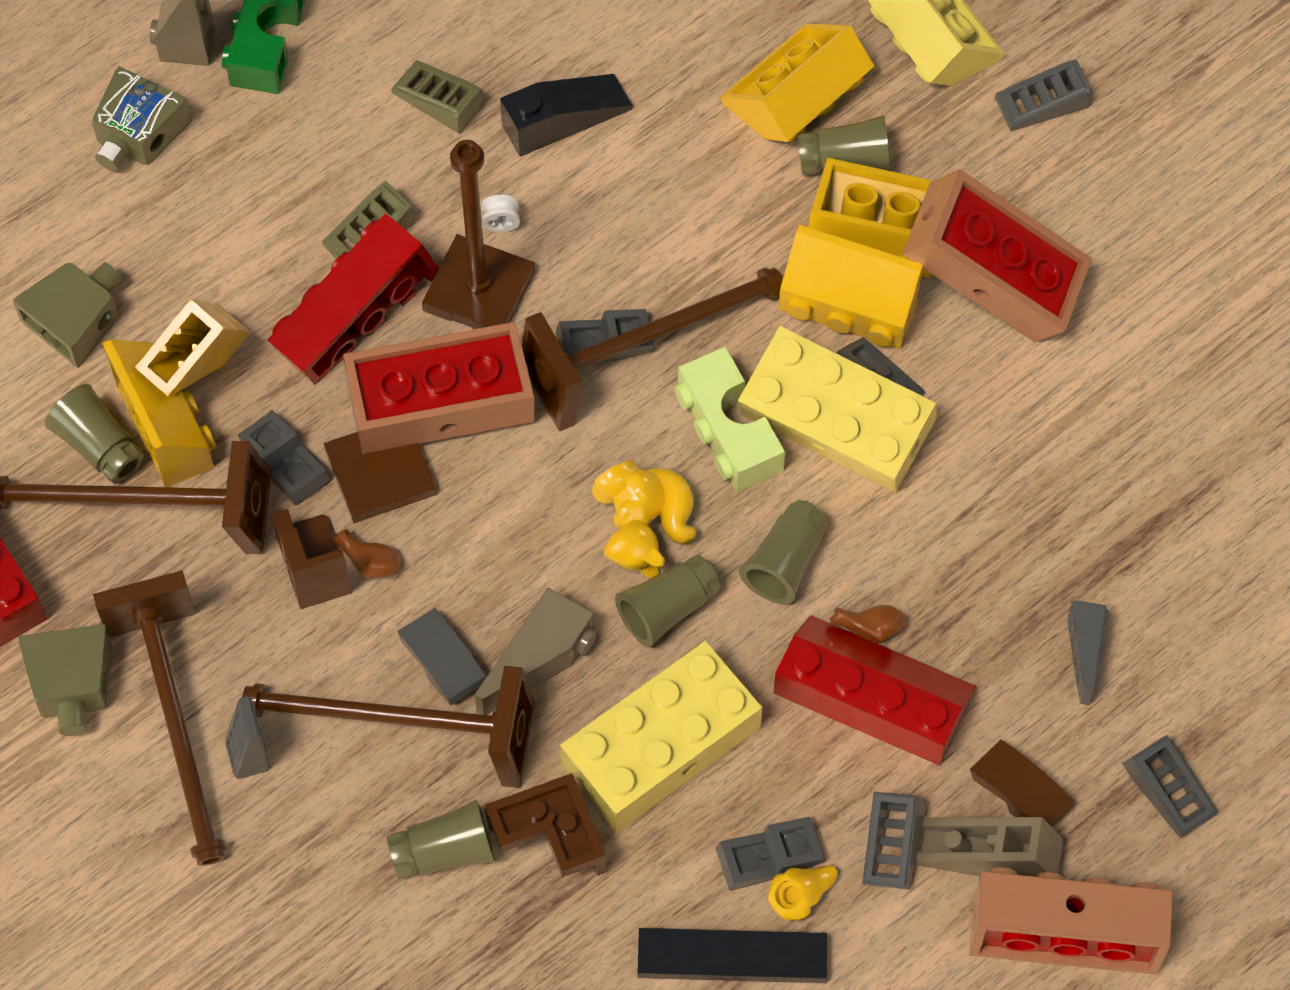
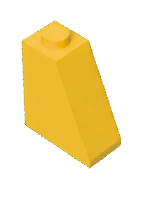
[135,299,251,396]

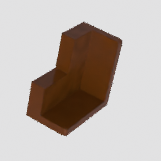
[271,509,352,610]
[485,773,606,878]

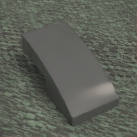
[556,309,654,365]
[238,410,330,505]
[397,608,486,706]
[716,817,825,891]

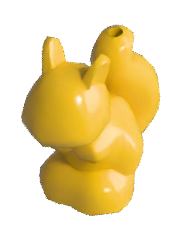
[590,460,697,579]

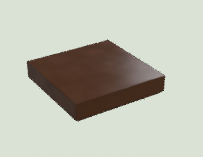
[324,432,437,524]

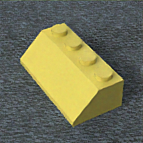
[868,0,1006,86]

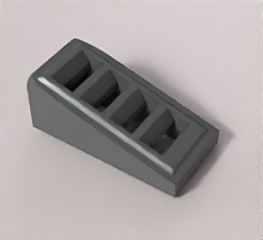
[995,59,1091,131]
[1067,600,1108,705]
[225,696,270,779]
[1122,735,1219,838]
[862,792,926,890]

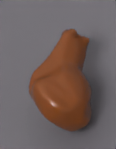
[332,529,402,578]
[830,605,905,643]

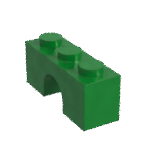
[222,0,306,94]

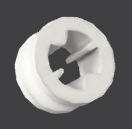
[481,195,520,232]

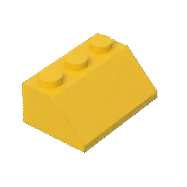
[719,23,875,142]
[808,157,933,278]
[779,224,923,349]
[102,339,217,487]

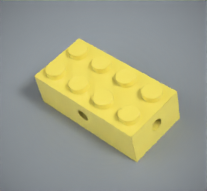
[738,326,937,493]
[559,640,762,833]

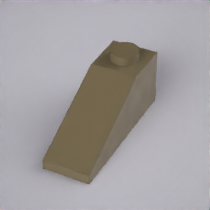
[150,0,216,66]
[475,587,597,715]
[915,817,1063,877]

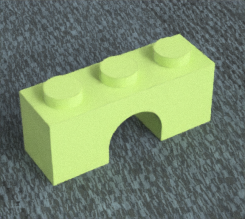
[674,347,785,492]

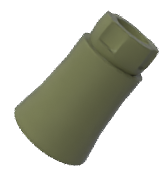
[798,115,890,175]
[45,384,144,484]
[739,500,828,604]
[615,555,721,647]
[387,799,495,879]

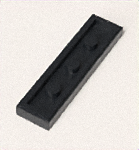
[637,928,827,983]

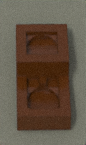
[970,739,1074,827]

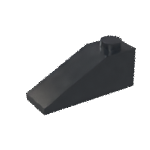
[500,74,632,157]

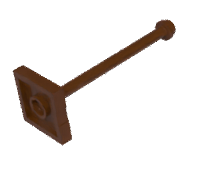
[422,140,535,329]
[522,267,783,432]
[0,441,272,554]
[93,570,226,866]
[242,666,535,788]

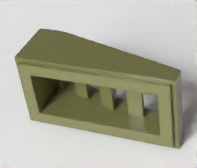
[392,60,484,133]
[322,181,415,259]

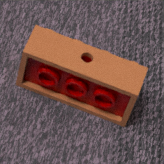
[902,169,1092,342]
[343,321,534,454]
[969,868,1173,975]

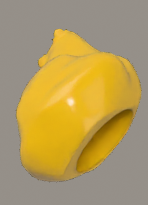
[767,865,838,921]

